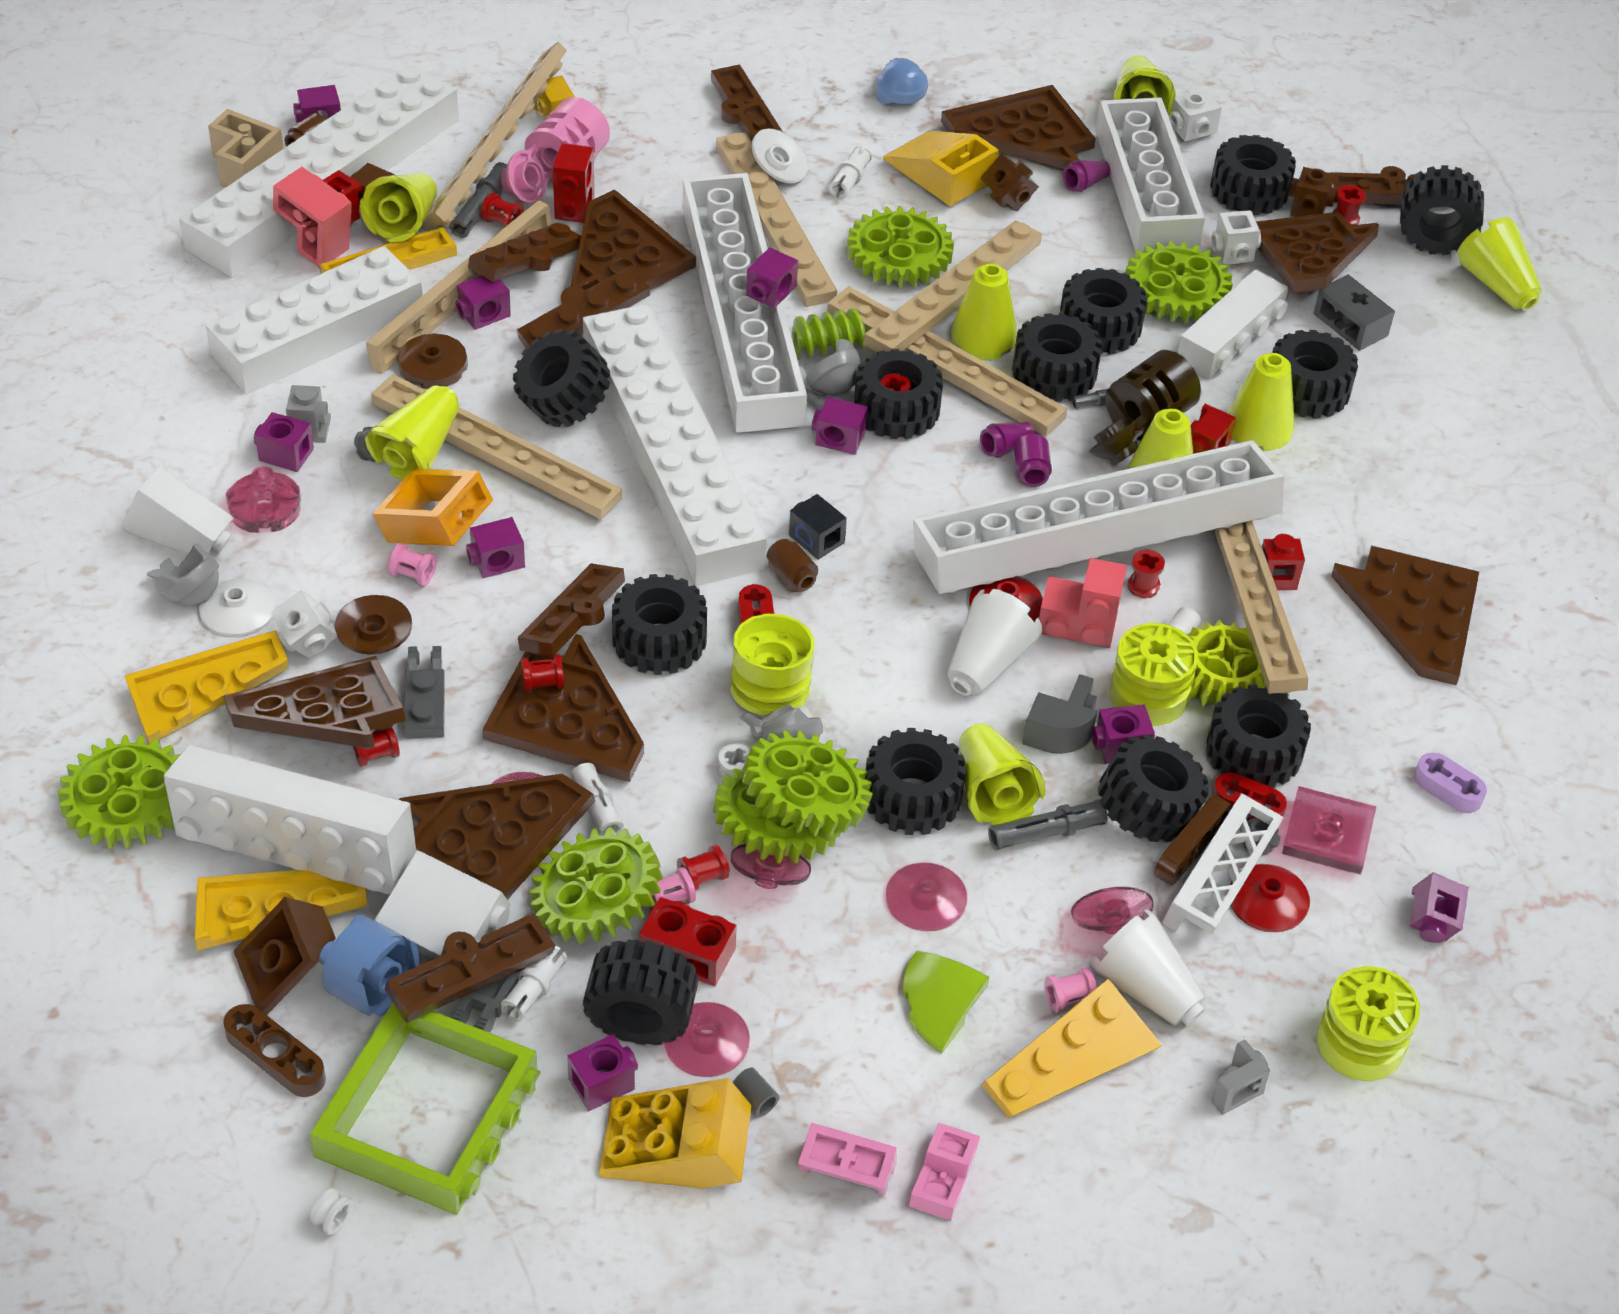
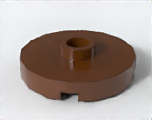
[398,333,468,389]

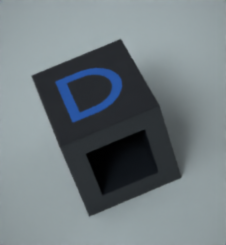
[789,494,847,560]

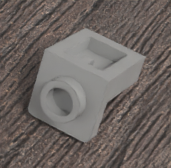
[1212,1039,1270,1115]

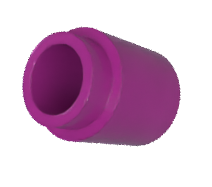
[1014,434,1052,487]

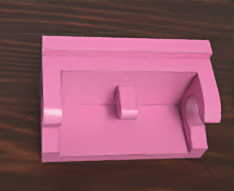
[798,1123,897,1196]

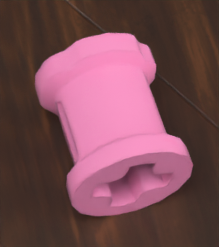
[388,543,437,586]
[650,867,696,910]
[1044,967,1097,1014]

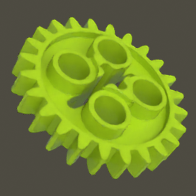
[847,206,954,287]
[1125,241,1233,323]
[742,730,873,836]
[57,735,182,849]
[713,768,841,863]
[529,827,663,944]

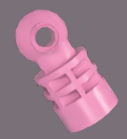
[501,97,610,203]

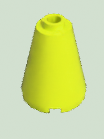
[1113,55,1176,117]
[360,173,437,243]
[1457,217,1542,310]
[950,264,1018,360]
[1227,353,1295,451]
[365,386,460,480]
[1127,409,1193,469]
[959,723,1045,825]

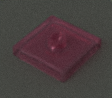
[1281,786,1376,875]

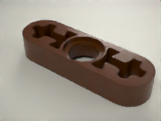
[1154,794,1233,885]
[223,1004,326,1097]

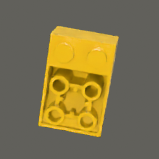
[883,131,999,206]
[599,1078,752,1188]

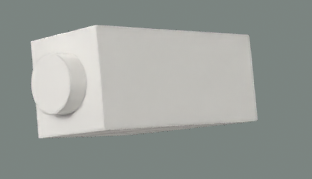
[122,466,234,554]

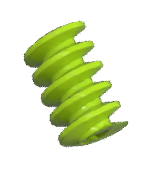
[791,308,866,360]

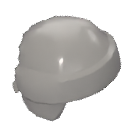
[803,339,861,396]
[147,544,219,607]
[740,705,823,740]

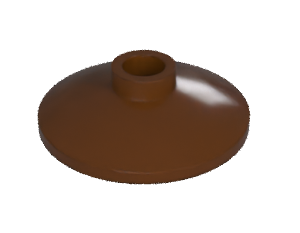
[335,595,412,655]

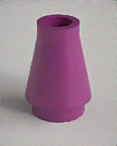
[1063,159,1111,192]
[980,422,1034,458]

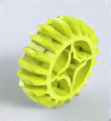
[1188,620,1266,707]

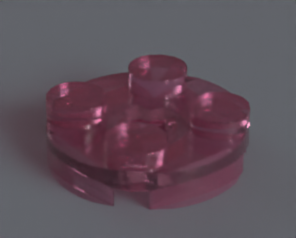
[225,466,301,533]

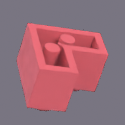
[273,166,351,268]
[1039,558,1127,648]

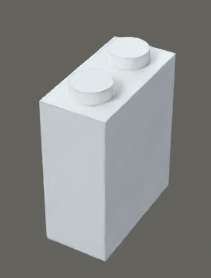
[375,850,511,959]

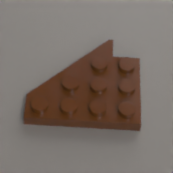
[941,84,1096,169]
[570,189,696,290]
[1256,212,1379,294]
[1331,545,1479,685]
[482,634,644,782]
[223,656,406,749]
[399,773,595,900]

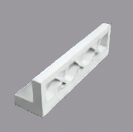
[1162,793,1284,934]

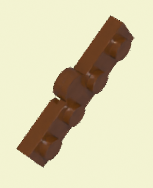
[711,64,784,141]
[1330,166,1415,205]
[468,223,581,282]
[517,265,650,349]
[518,563,625,657]
[385,913,556,1023]

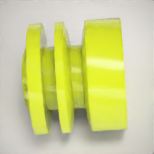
[730,614,814,716]
[1110,622,1198,726]
[1317,966,1420,1081]

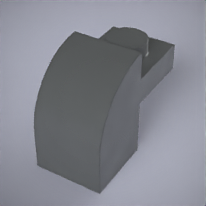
[1022,674,1098,754]

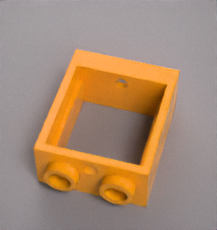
[372,469,493,546]

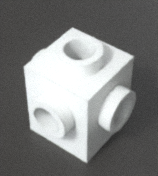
[1169,90,1222,141]
[1211,210,1261,264]
[271,590,337,659]

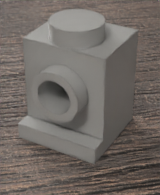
[286,385,331,443]

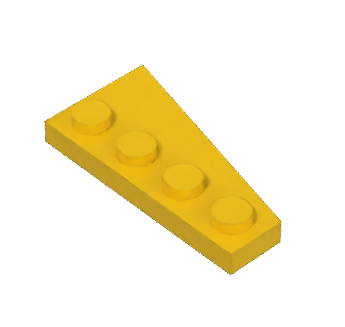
[124,630,289,744]
[195,870,367,951]
[981,979,1162,1118]

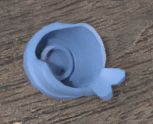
[876,58,928,105]

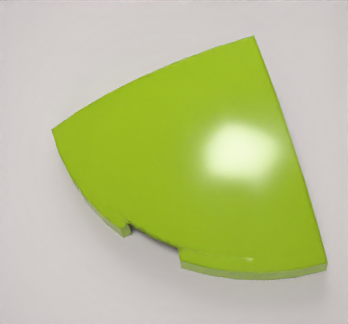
[903,951,989,1054]

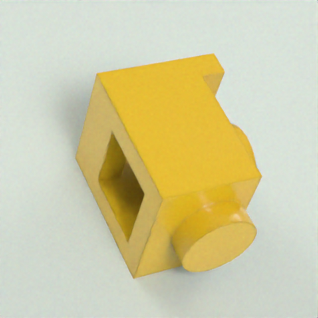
[533,75,575,117]

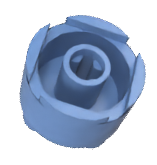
[319,914,419,1016]

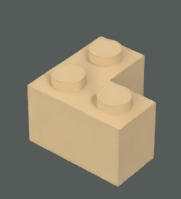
[208,109,284,187]

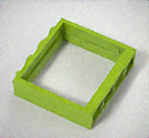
[310,1003,541,1215]

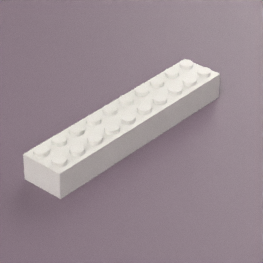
[179,65,459,278]
[682,173,807,433]
[583,303,767,586]
[913,440,1284,594]

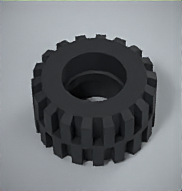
[1210,135,1296,215]
[1400,165,1484,255]
[1060,268,1147,354]
[1012,313,1102,402]
[513,329,611,427]
[1272,330,1358,418]
[854,349,943,439]
[612,574,708,675]
[1206,684,1311,788]
[865,728,966,835]
[1098,735,1209,843]
[582,940,699,1045]

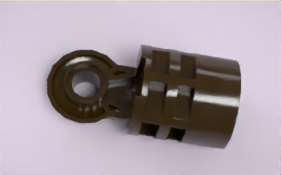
[1089,350,1201,466]

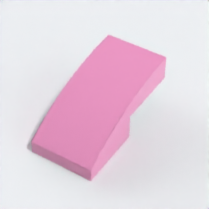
[908,1123,980,1221]

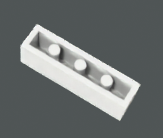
[1177,269,1289,379]

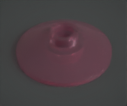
[730,844,811,889]
[886,862,967,931]
[1071,887,1154,934]
[664,1002,750,1077]

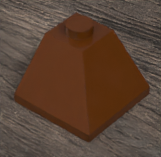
[234,897,336,1015]

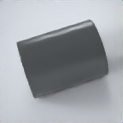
[733,1067,780,1117]

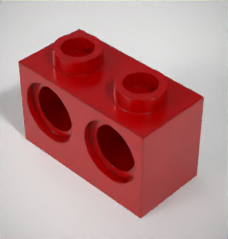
[553,143,595,223]
[639,897,737,987]

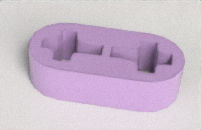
[1414,752,1487,813]

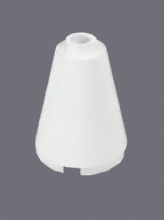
[947,589,1042,696]
[1089,909,1205,1026]

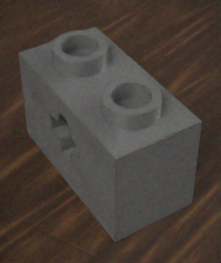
[1313,274,1395,351]

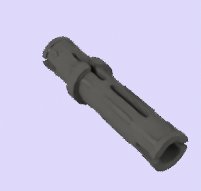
[449,162,507,238]
[988,799,1108,851]

